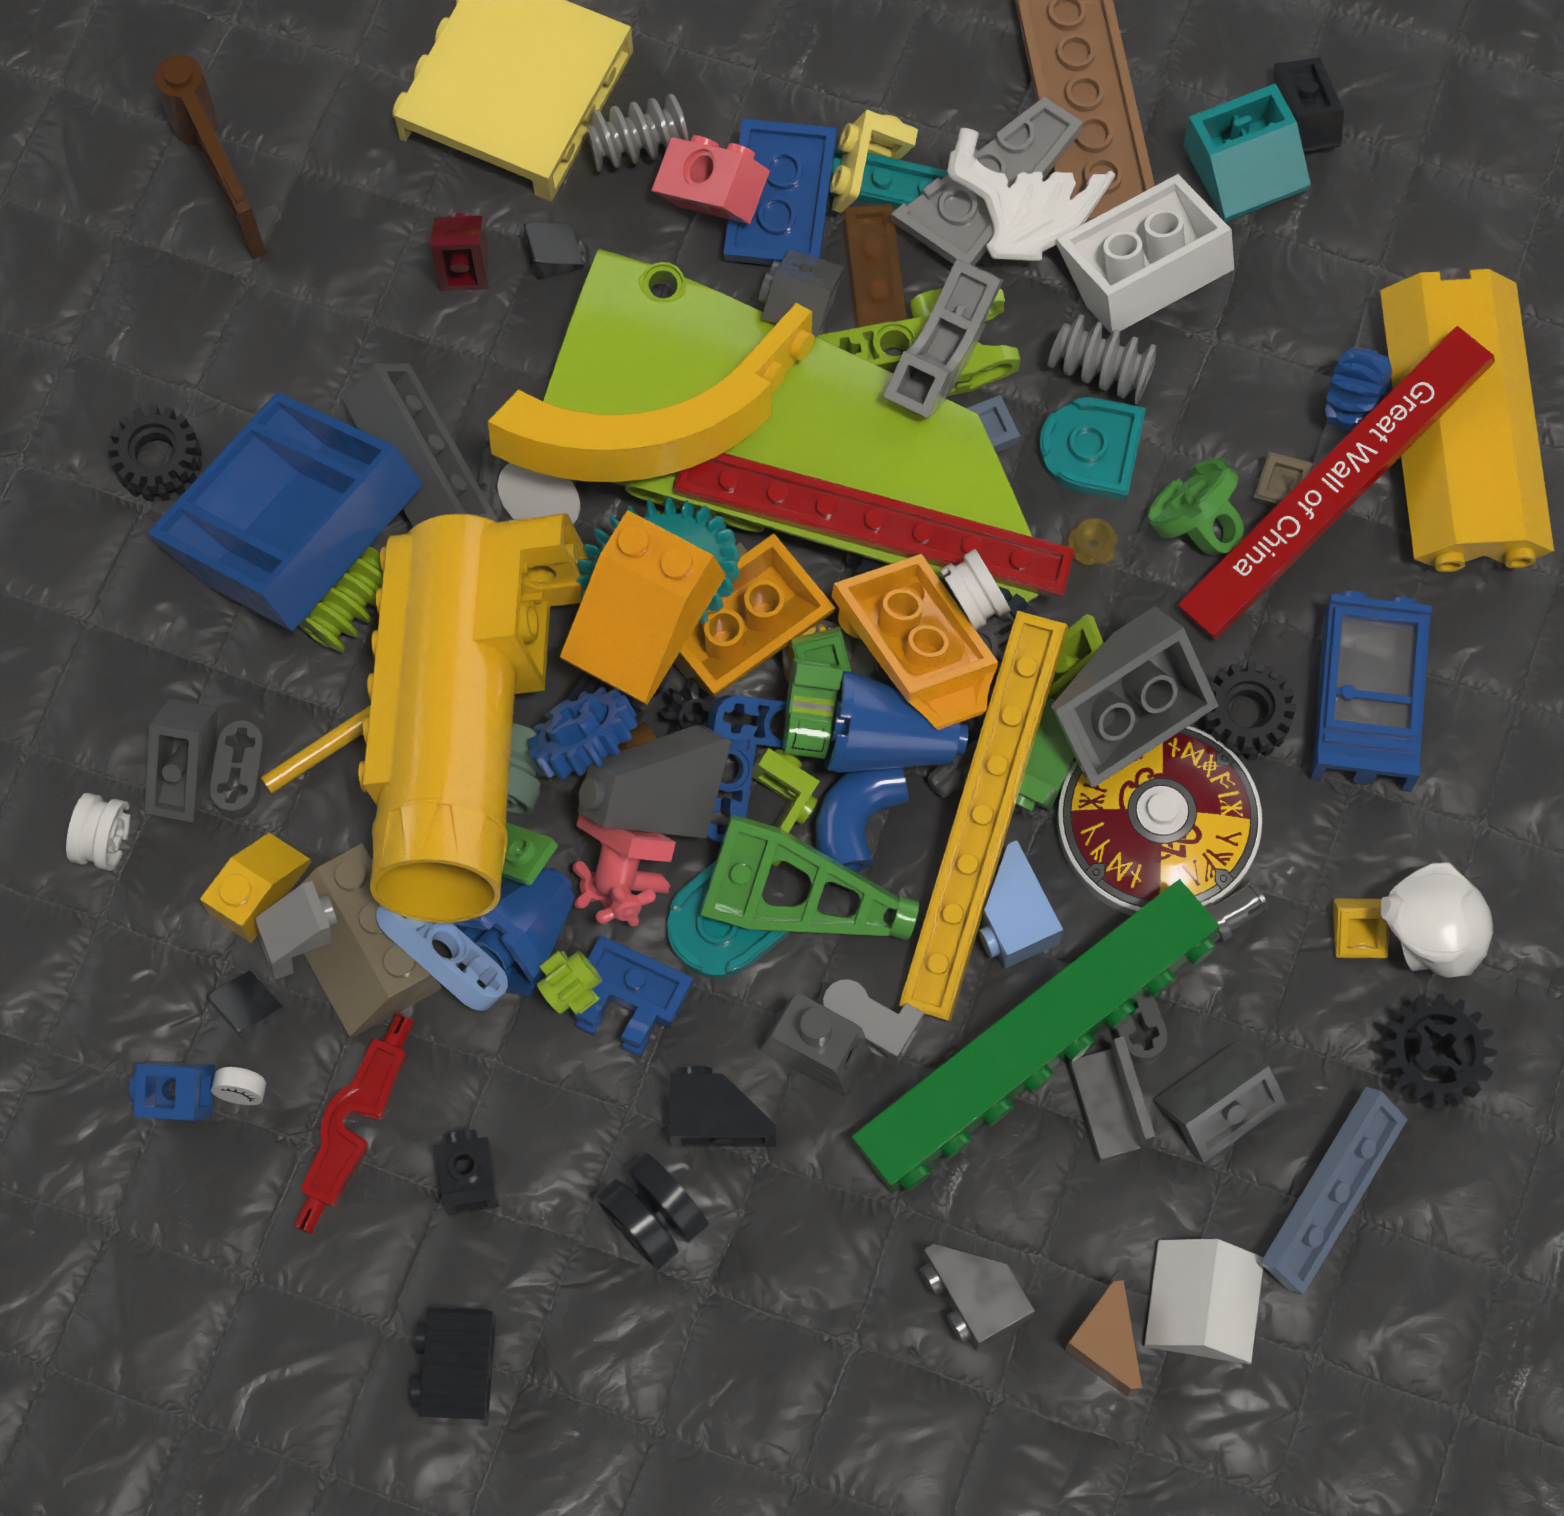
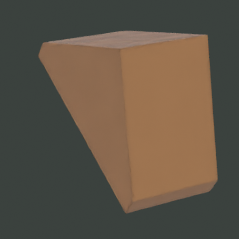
[1065,1280,1142,1397]

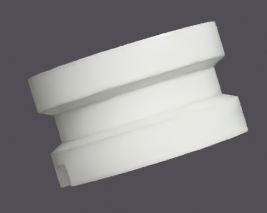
[940,549,1011,631]
[66,793,131,871]

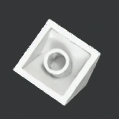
[1144,1239,1264,1365]

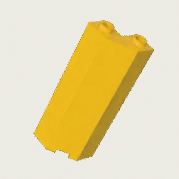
[1380,269,1554,572]

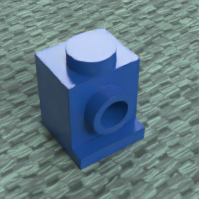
[129,1061,215,1121]

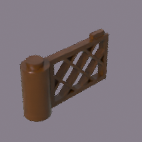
[155,55,266,259]

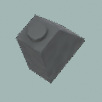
[577,725,731,838]

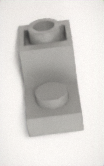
[255,881,337,980]

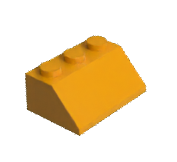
[673,534,835,697]

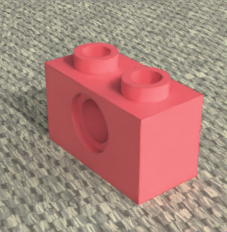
[651,135,770,224]

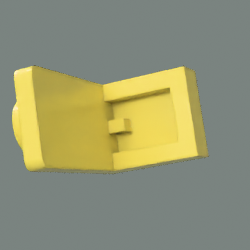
[830,110,918,213]

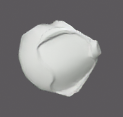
[1381,862,1493,978]

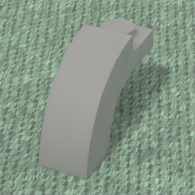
[883,259,1003,418]

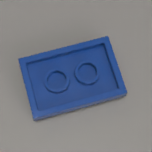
[723,118,838,265]

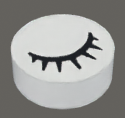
[211,1067,267,1105]

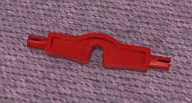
[292,1013,415,1235]

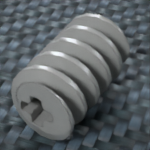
[587,94,689,172]
[1047,314,1156,404]

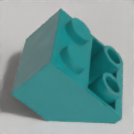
[1183,83,1311,222]

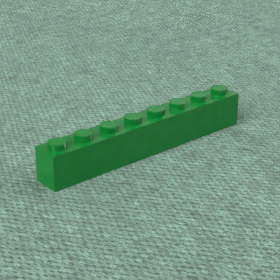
[852,878,1220,1194]

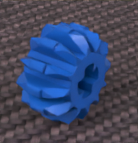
[1325,348,1392,432]

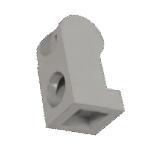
[823,979,924,1067]

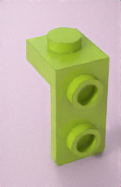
[752,748,820,867]

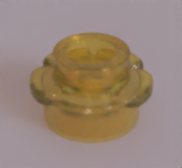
[1069,518,1118,565]

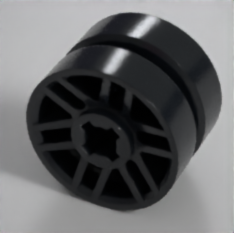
[594,1152,709,1270]

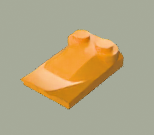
[831,554,998,730]

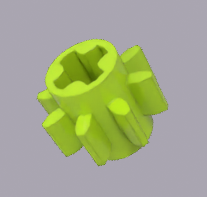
[537,950,602,1014]

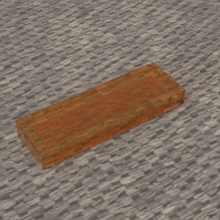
[845,204,907,328]

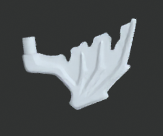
[947,128,1115,261]

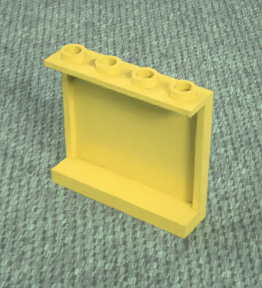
[393,0,633,202]

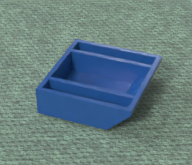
[147,392,424,631]

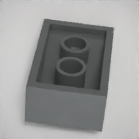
[1051,606,1219,788]

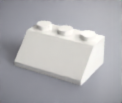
[1056,174,1234,333]

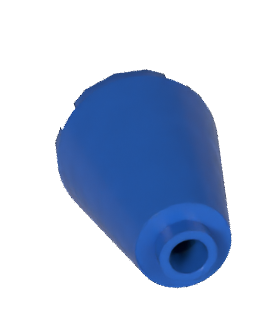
[824,671,968,773]

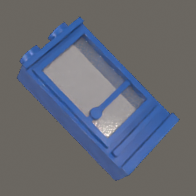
[1310,591,1432,792]

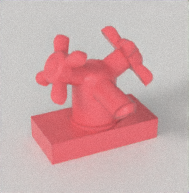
[572,813,676,927]

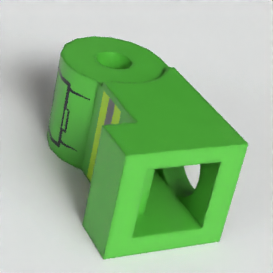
[783,658,843,759]

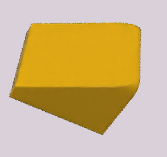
[1333,898,1389,958]

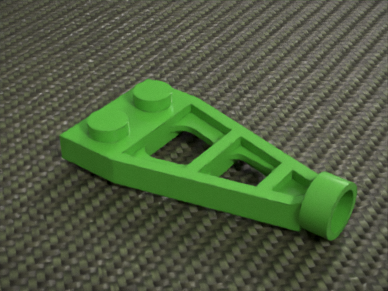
[701,814,919,940]

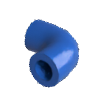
[815,768,909,873]

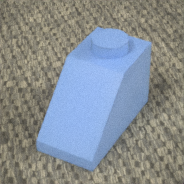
[978,840,1063,969]

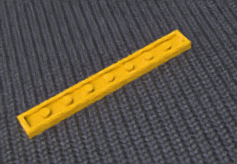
[899,611,1068,1021]

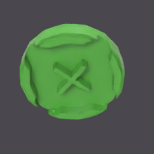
[1148,458,1244,556]

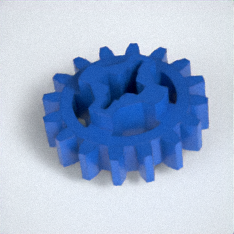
[527,687,638,779]

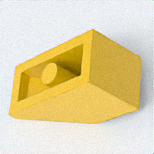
[200,832,312,944]

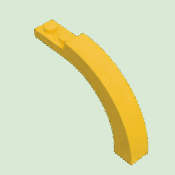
[488,303,815,482]

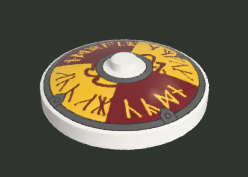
[1057,726,1262,916]

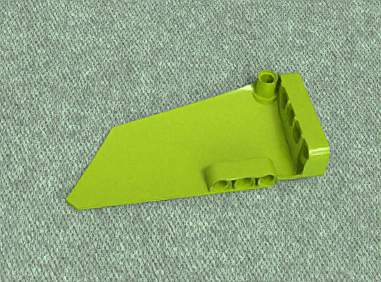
[543,249,1041,603]

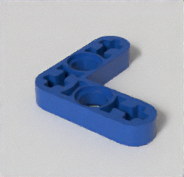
[707,695,786,843]

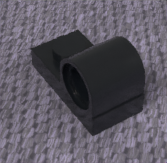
[1274,57,1344,152]

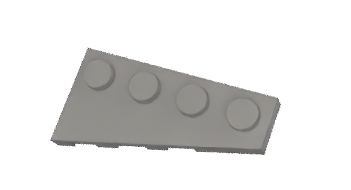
[891,96,1083,266]

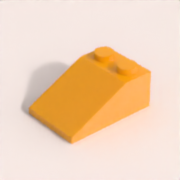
[560,510,726,705]

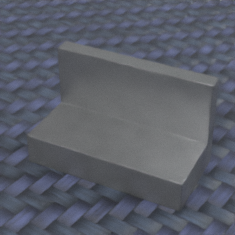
[1069,1036,1155,1164]
[1154,1041,1287,1163]

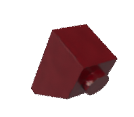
[430,212,488,291]

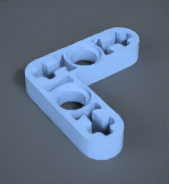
[376,905,508,1011]

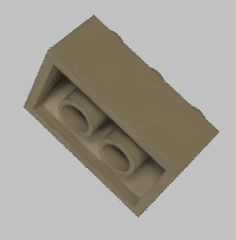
[299,843,442,1039]

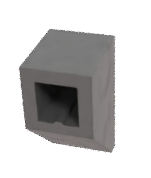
[919,1244,1035,1351]

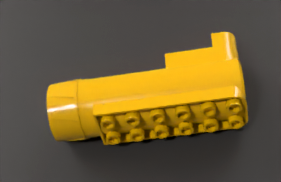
[358,513,588,923]

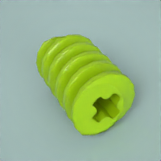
[299,546,384,653]

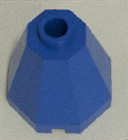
[453,868,575,997]

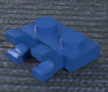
[575,935,693,1058]

